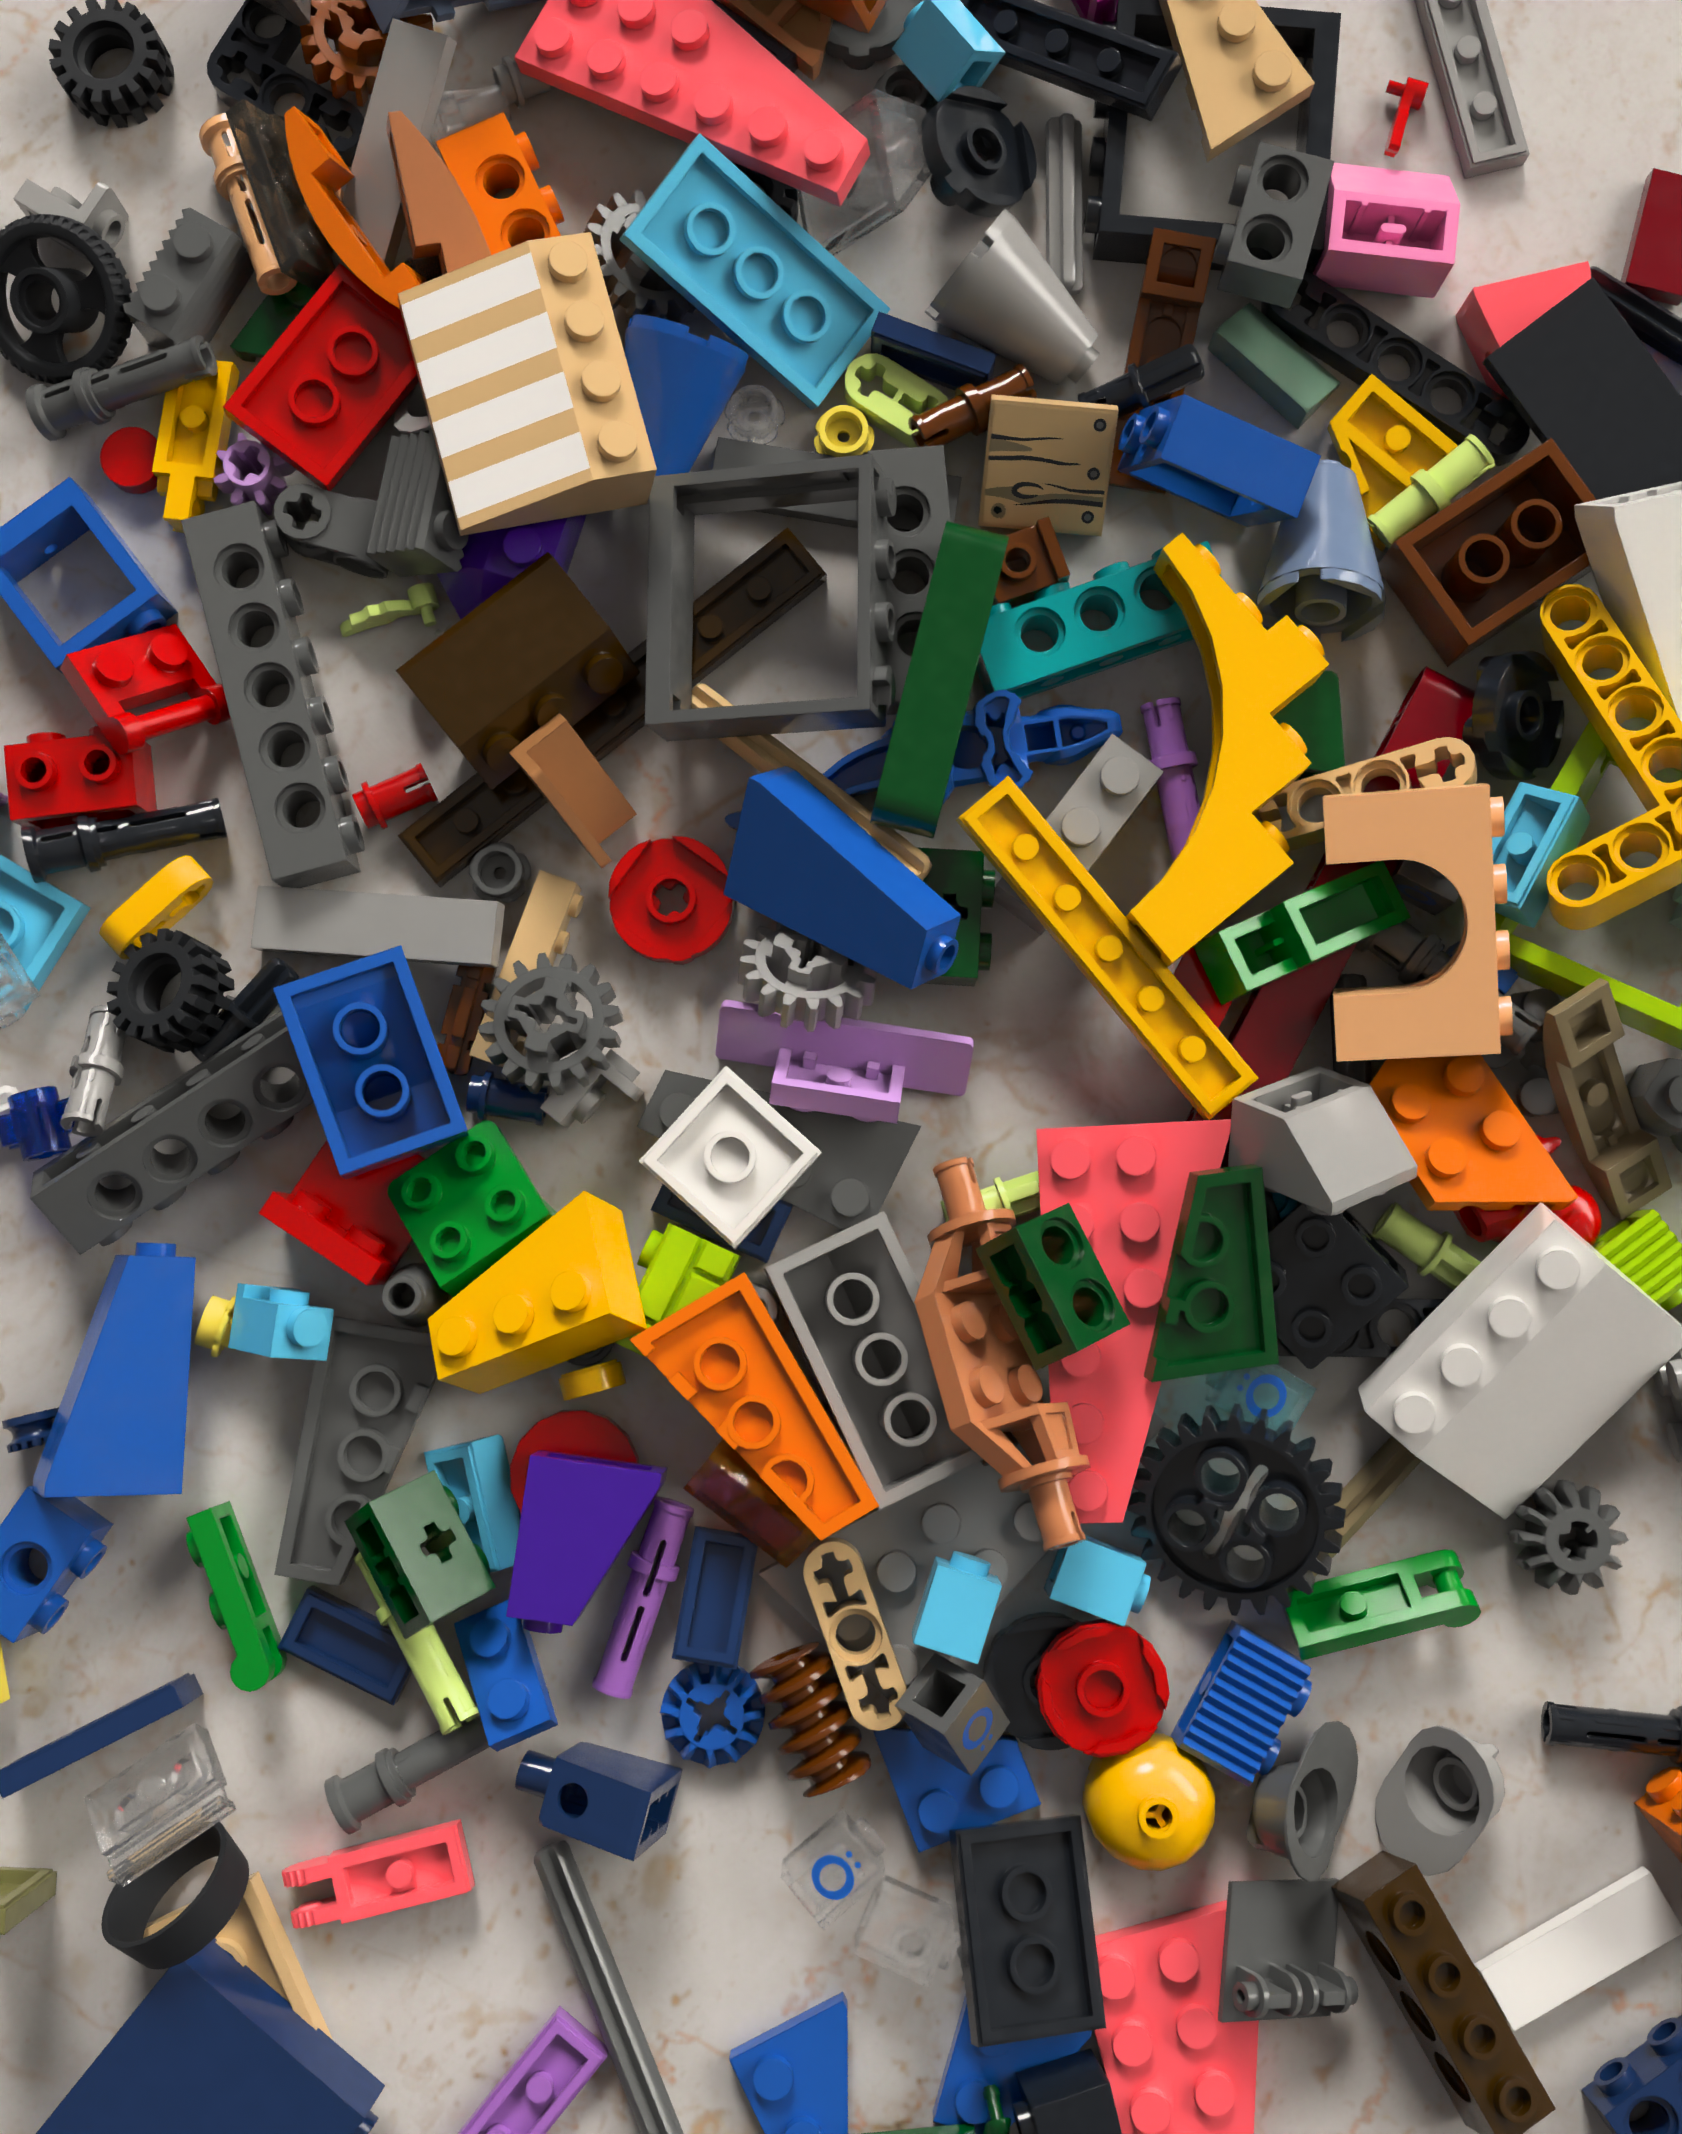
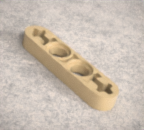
[1254,737,1478,851]

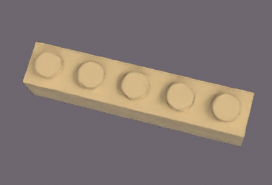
[469,870,584,1068]

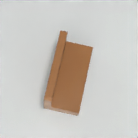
[509,713,637,868]

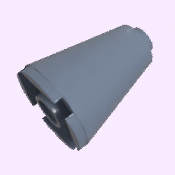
[1256,459,1386,642]

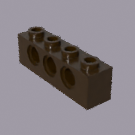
[1331,1851,1556,2134]

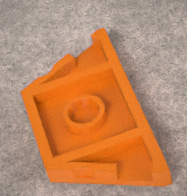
[1369,1055,1578,1211]

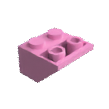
[1313,163,1460,298]

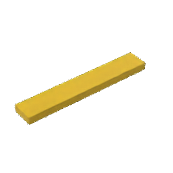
[956,776,1258,1120]

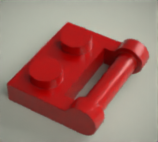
[60,623,231,754]

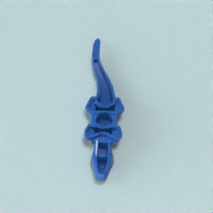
[725,690,1123,830]

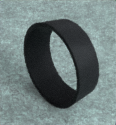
[101,1816,249,1970]

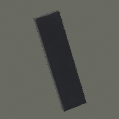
[960,0,1183,121]

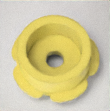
[814,405,874,457]
[194,1295,236,1357]

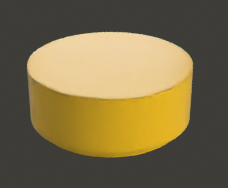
[558,1359,626,1401]

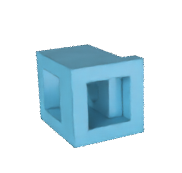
[228,1283,334,1361]

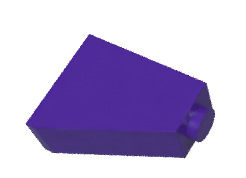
[506,1450,668,1634]

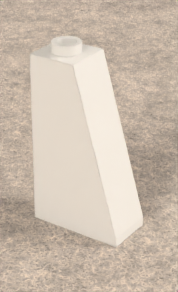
[1574,481,1682,723]

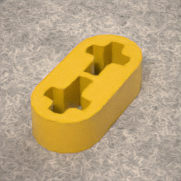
[99,855,213,960]

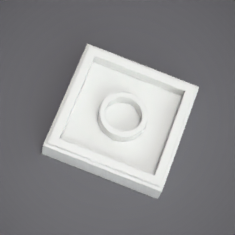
[639,1066,822,1249]

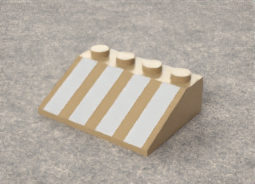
[398,232,657,536]

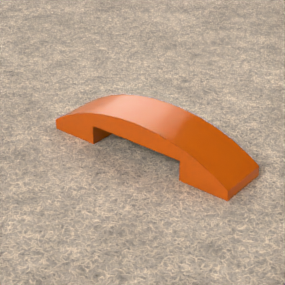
[284,106,427,309]

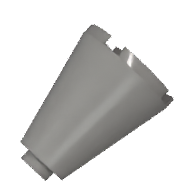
[925,209,1100,385]

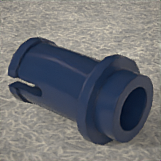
[466,1070,550,1126]

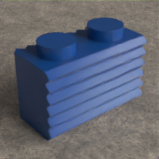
[1170,1620,1312,1787]

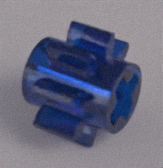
[0,1086,75,1161]

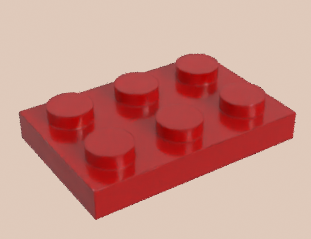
[223,264,419,491]

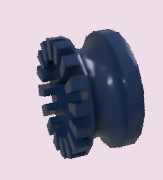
[2,1407,59,1453]

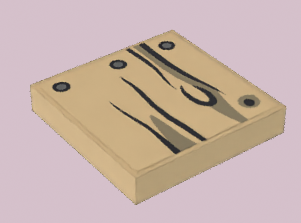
[978,394,1119,536]

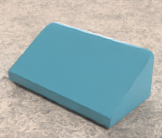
[1492,782,1590,928]
[424,1434,521,1572]

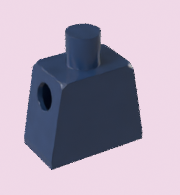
[515,1742,683,1861]

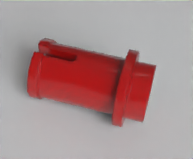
[352,763,438,830]

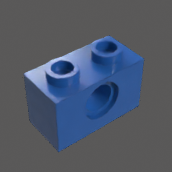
[0,1486,113,1643]

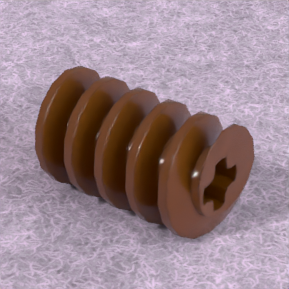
[749,1642,871,1798]

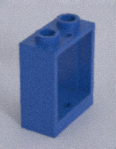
[1117,394,1321,527]
[0,477,178,674]

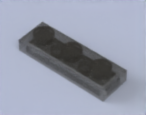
[225,99,336,292]

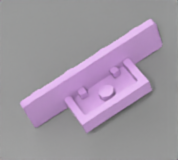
[715,1000,974,1124]

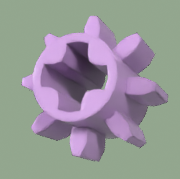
[213,433,296,516]

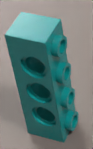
[976,540,1222,700]

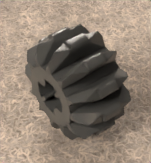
[1507,1480,1629,1595]

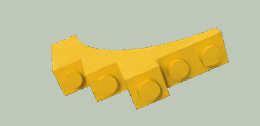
[1126,532,1329,968]

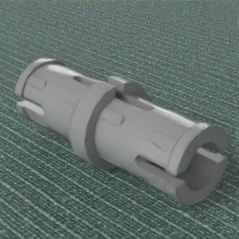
[60,1005,127,1137]

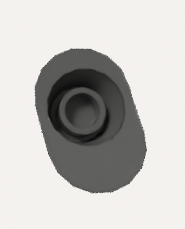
[1246,1721,1358,1882]

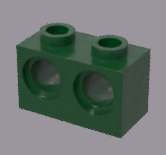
[975,1203,1130,1371]

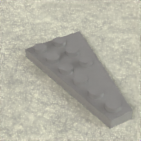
[759,1412,1166,1700]

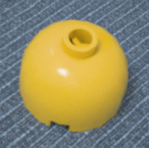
[1082,1733,1215,1871]

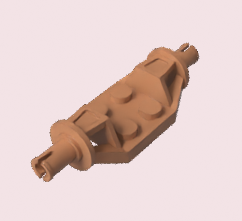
[914,1157,1090,1552]

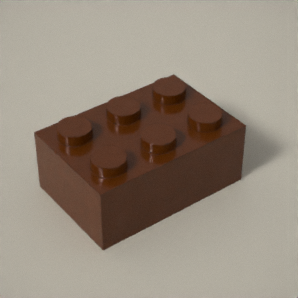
[1378,438,1596,667]

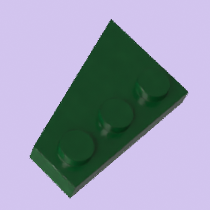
[1144,1164,1279,1382]

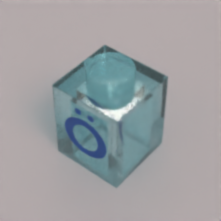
[1205,1364,1317,1431]

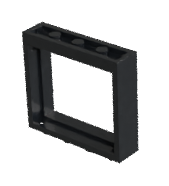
[1084,0,1341,274]

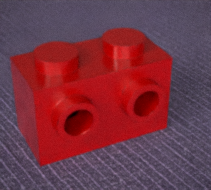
[4,726,157,831]

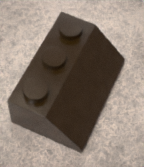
[396,552,640,790]

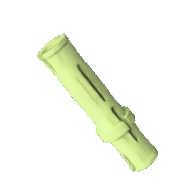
[353,1553,480,1735]

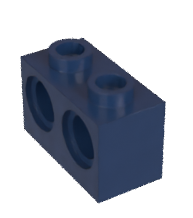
[1582,2015,1682,2134]

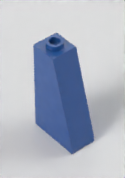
[723,766,961,990]
[33,1242,196,1498]

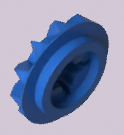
[660,1663,765,1768]

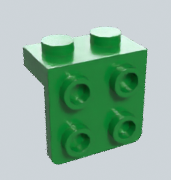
[387,1120,557,1297]

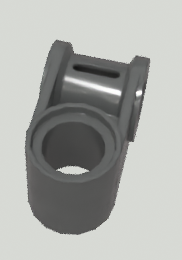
[274,484,389,579]

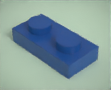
[454,1599,558,1752]

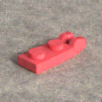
[281,1819,475,1929]

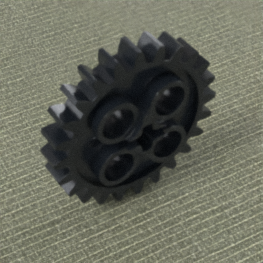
[1127,1403,1346,1616]

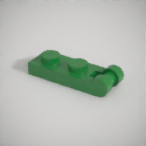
[186,1501,287,1692]
[1282,1549,1481,1661]

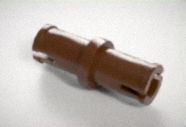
[908,364,1037,447]

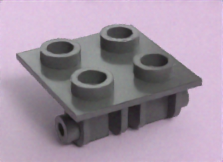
[1218,1878,1358,2023]

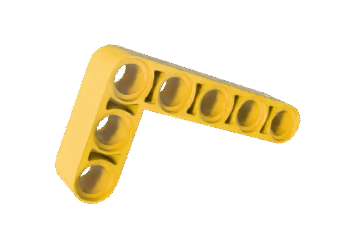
[1540,584,1682,930]

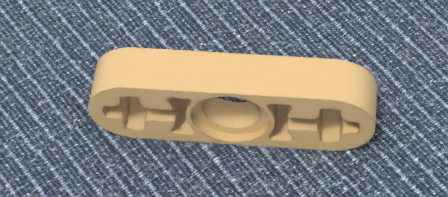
[803,1538,907,1731]

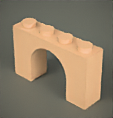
[1323,783,1513,1062]

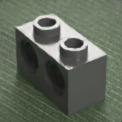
[1212,142,1334,309]

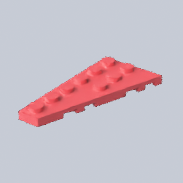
[514,0,870,207]
[1036,1119,1231,1524]
[1094,1900,1259,2134]

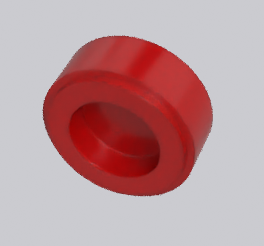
[100,427,158,494]

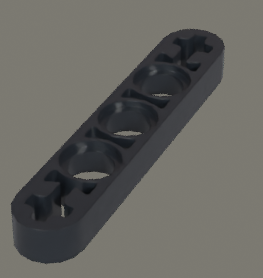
[1261,270,1530,466]

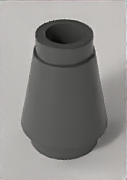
[382,1263,449,1327]

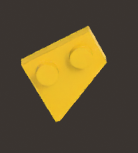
[1327,374,1458,551]

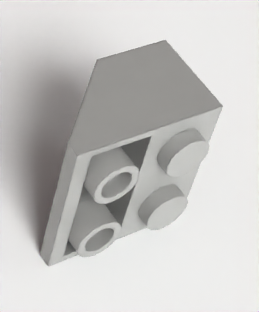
[1228,1066,1418,1216]

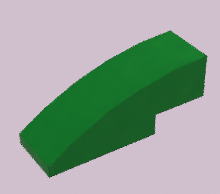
[1194,861,1411,1005]

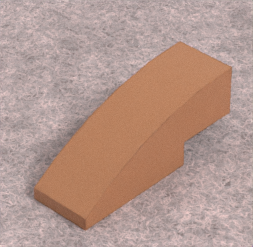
[386,110,491,275]

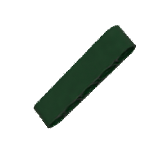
[870,521,1009,839]

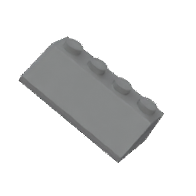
[764,1211,983,1510]

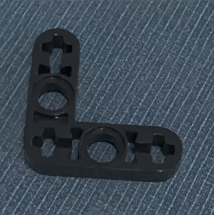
[207,0,364,167]

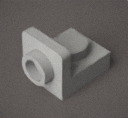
[13,179,129,262]
[540,1049,645,1128]

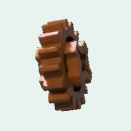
[300,0,434,107]

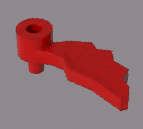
[1384,77,1429,158]

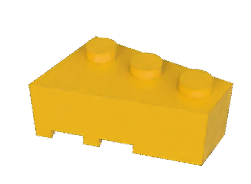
[427,1191,647,1394]

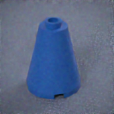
[624,314,748,501]

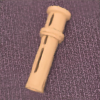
[199,113,298,295]

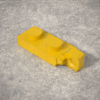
[152,360,240,533]

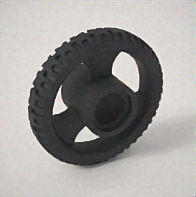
[0,214,133,384]

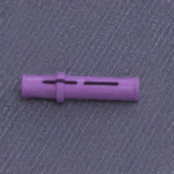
[1140,697,1200,863]
[592,1496,694,1699]

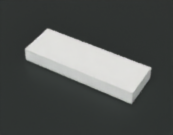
[1474,1866,1682,2031]

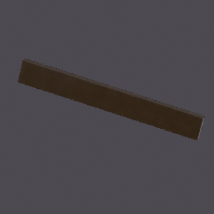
[398,527,827,888]

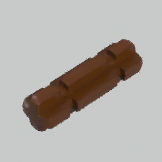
[437,965,497,1076]

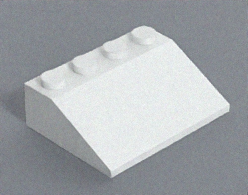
[1358,1202,1682,1520]

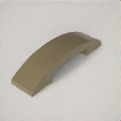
[1543,978,1672,1221]

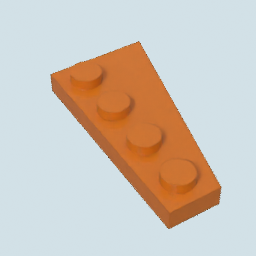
[629,1272,880,1541]

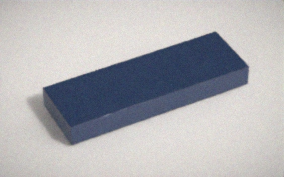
[0,1673,203,1799]

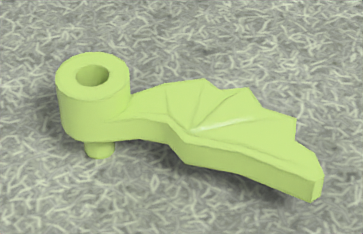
[339,583,440,637]

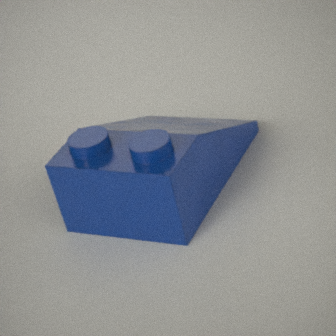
[273,945,469,1179]

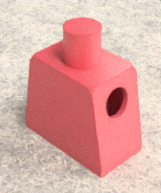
[1455,261,1591,400]

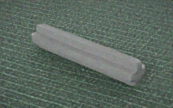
[1045,113,1083,296]

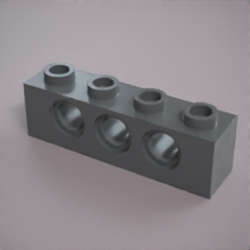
[856,445,951,715]

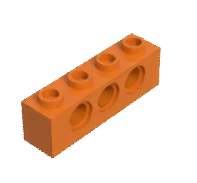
[436,112,565,255]

